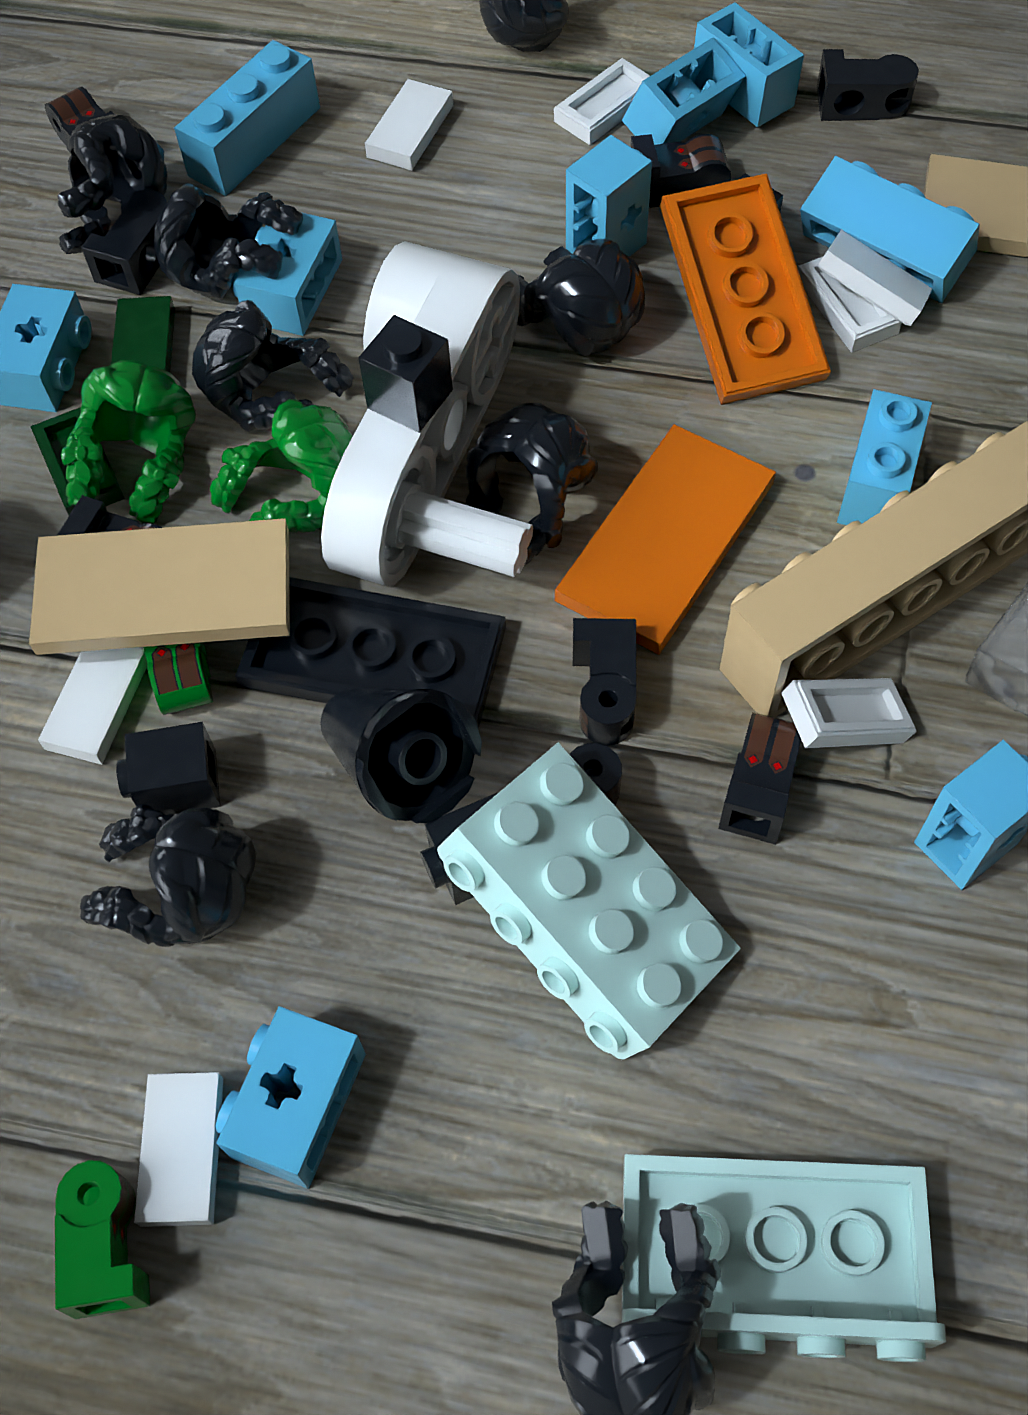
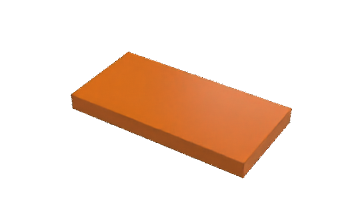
[660,173,831,405]
[555,424,776,655]

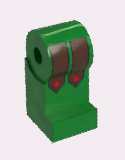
[144,642,213,715]
[55,1160,150,1319]

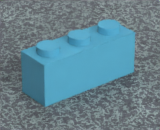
[174,40,320,196]
[800,156,980,304]

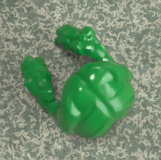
[61,360,196,524]
[210,399,353,533]

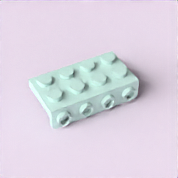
[437,742,741,1060]
[622,1154,946,1362]

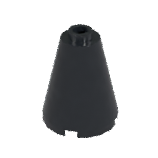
[320,689,482,824]

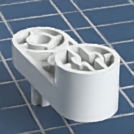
[321,241,533,586]

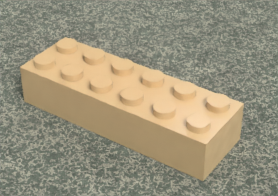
[719,421,1028,718]

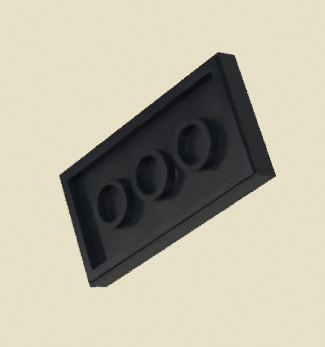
[235,577,506,729]

